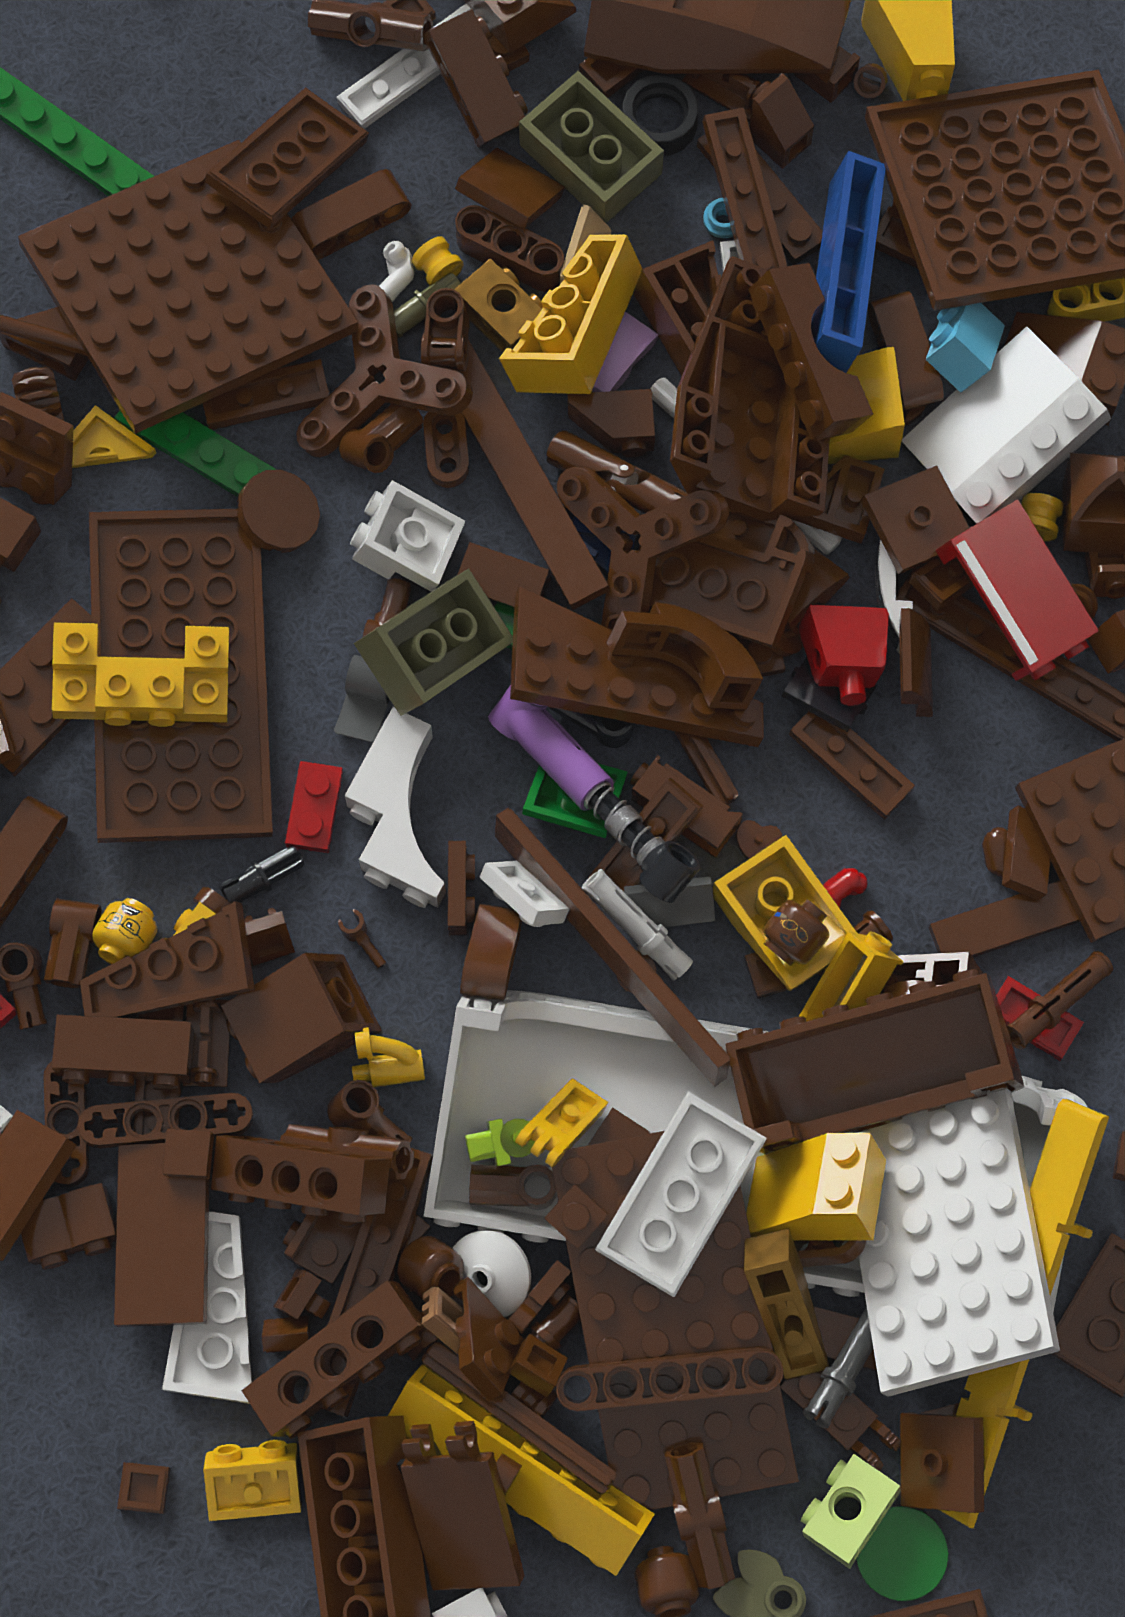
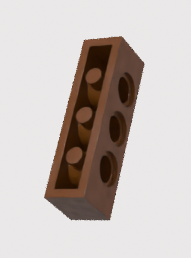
[211,1135,390,1222]
[241,1280,427,1439]

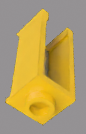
[799,931,904,1022]

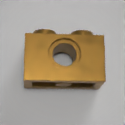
[454,258,544,353]

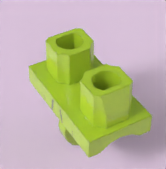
[464,1119,535,1166]

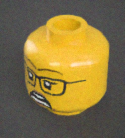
[92,898,158,964]

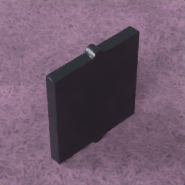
[782,657,877,732]

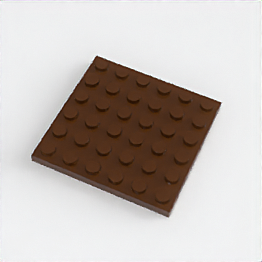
[865,69,1125,311]
[18,140,358,434]

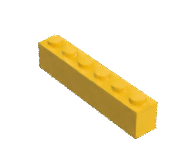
[388,1364,655,1576]

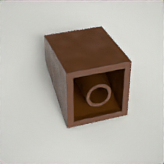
[221,953,382,1083]

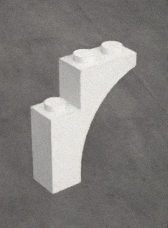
[345,707,446,908]

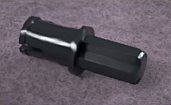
[218,846,304,903]

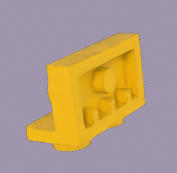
[203,1440,302,1521]

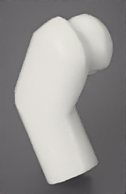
[379,241,415,302]

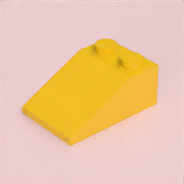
[713,835,857,991]
[746,1133,886,1240]

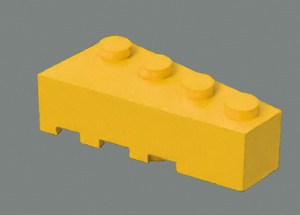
[499,235,642,394]

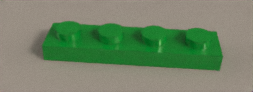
[114,410,276,497]

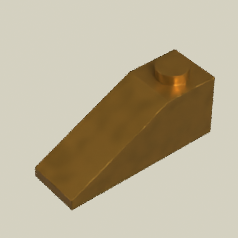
[744,1228,829,1379]

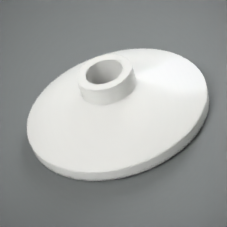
[452,1230,531,1317]

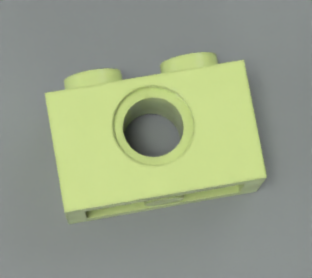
[801,1454,901,1569]

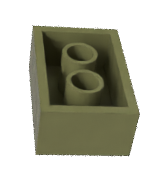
[519,71,664,223]
[353,568,513,716]

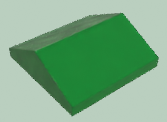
[522,763,628,838]

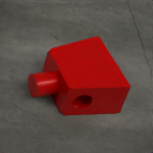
[799,605,889,706]

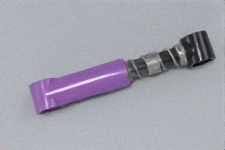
[488,685,701,903]

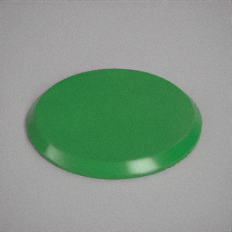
[856,1506,948,1601]

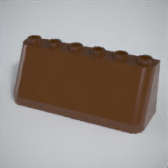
[725,969,1025,1154]

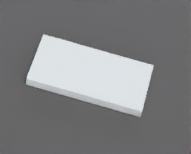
[595,1092,767,1297]

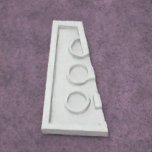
[162,1211,252,1404]

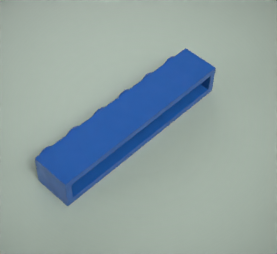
[811,151,886,373]

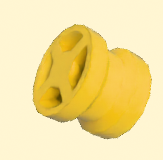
[412,236,464,286]
[1021,493,1064,541]

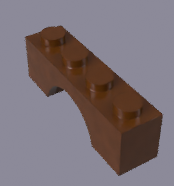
[748,263,873,441]

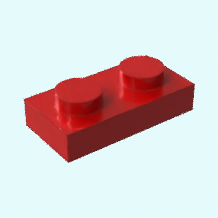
[285,761,343,853]

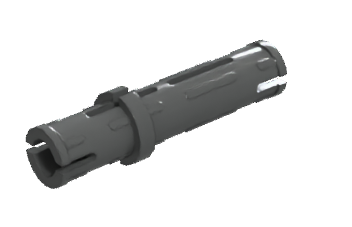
[803,1306,873,1428]

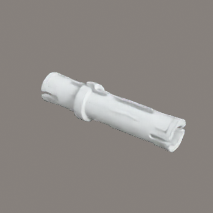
[581,869,693,980]

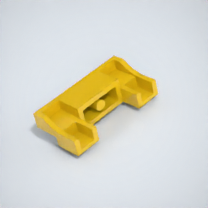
[52,622,229,727]

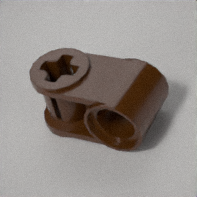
[421,288,470,372]

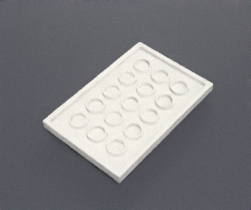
[858,1089,1060,1397]

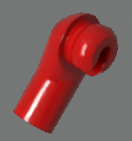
[823,868,868,908]

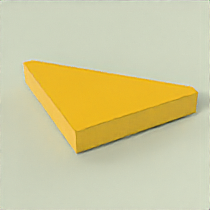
[72,405,156,468]

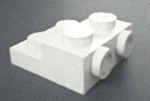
[350,480,465,592]

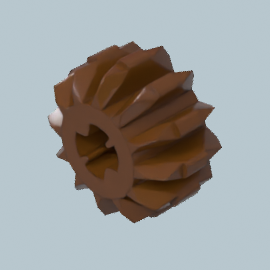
[12,366,64,421]

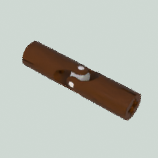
[546,430,688,513]

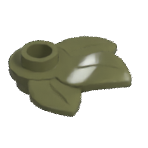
[713,1549,806,1617]

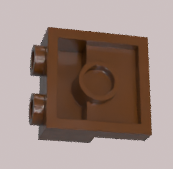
[0,392,74,505]

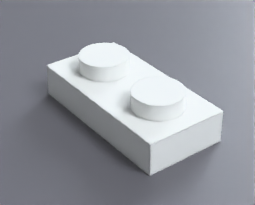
[480,861,569,927]

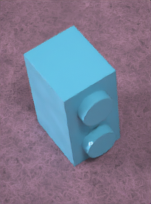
[926,303,1005,393]

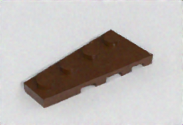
[80,901,255,1018]

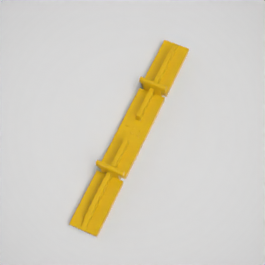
[940,1099,1109,1528]

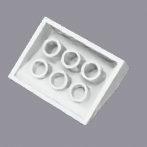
[902,326,1111,524]

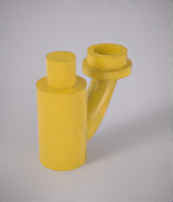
[352,1027,425,1087]

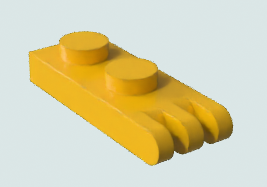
[515,1078,609,1167]

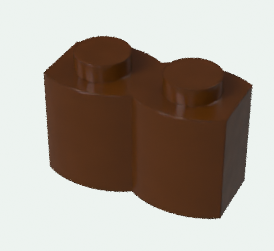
[21,1183,117,1270]

